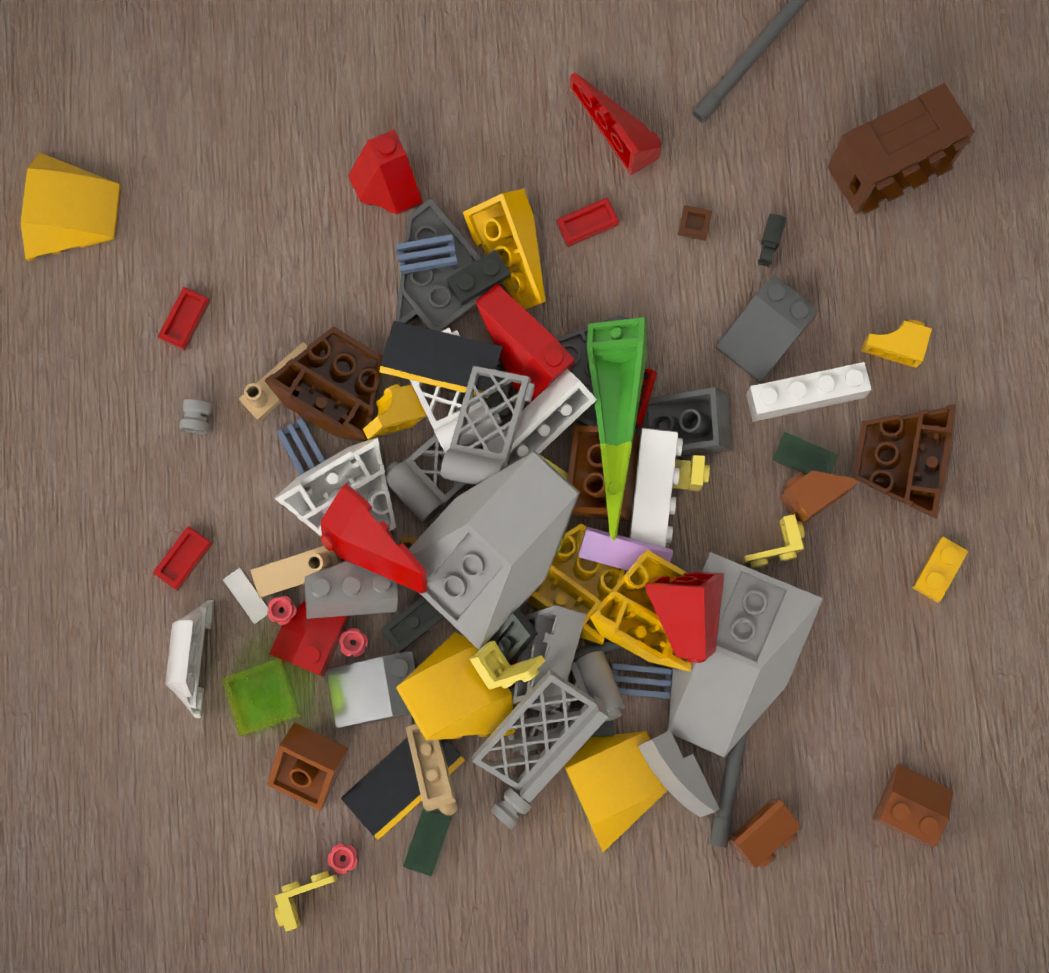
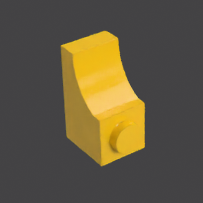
[861,320,932,368]
[363,384,427,439]

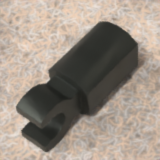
[758,214,787,267]

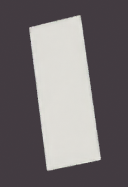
[223,567,268,624]

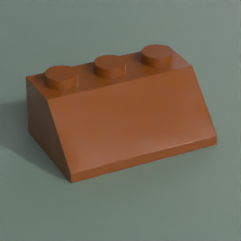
[567,426,640,522]

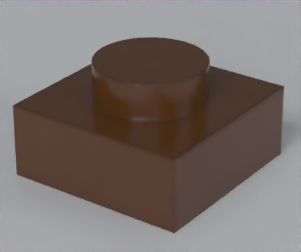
[678,205,712,241]

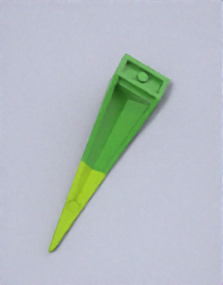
[587,317,648,541]

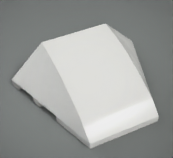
[275,437,396,537]
[165,600,214,718]

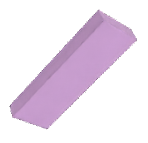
[578,526,673,570]

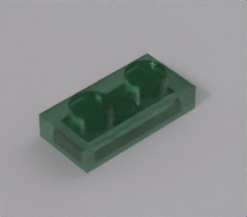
[772,432,839,475]
[403,808,452,877]

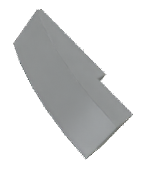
[638,730,720,817]

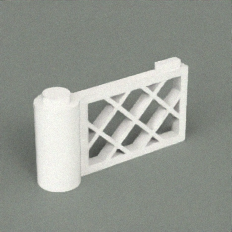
[410,328,502,453]

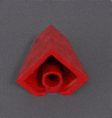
[348,129,423,215]
[645,572,724,663]

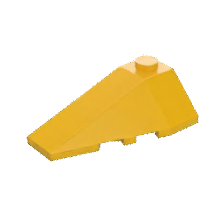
[463,188,546,310]

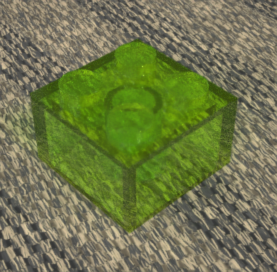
[221,658,302,737]

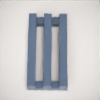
[396,234,458,274]
[276,418,325,475]
[612,663,672,699]

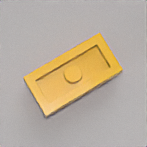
[912,536,969,603]

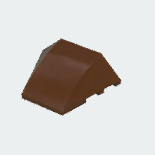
[265,326,383,442]
[852,404,956,519]

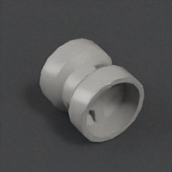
[179,399,213,435]
[490,787,532,830]

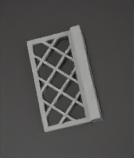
[471,669,609,803]

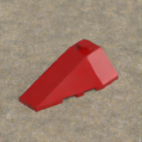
[570,73,662,175]
[476,284,575,404]
[320,483,427,594]
[269,559,350,677]

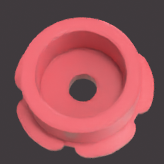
[267,596,297,625]
[339,628,368,657]
[328,843,358,874]

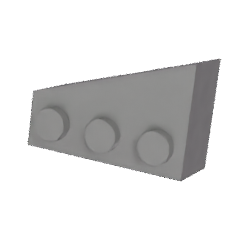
[305,561,398,619]
[513,605,586,711]

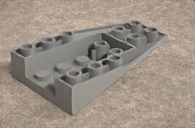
[408,451,580,650]
[668,552,823,757]

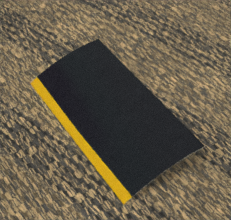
[379,321,503,398]
[341,737,465,840]

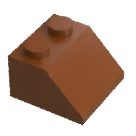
[779,470,858,524]
[267,722,348,811]
[873,764,953,847]
[728,799,801,868]

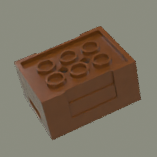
[828,83,975,215]

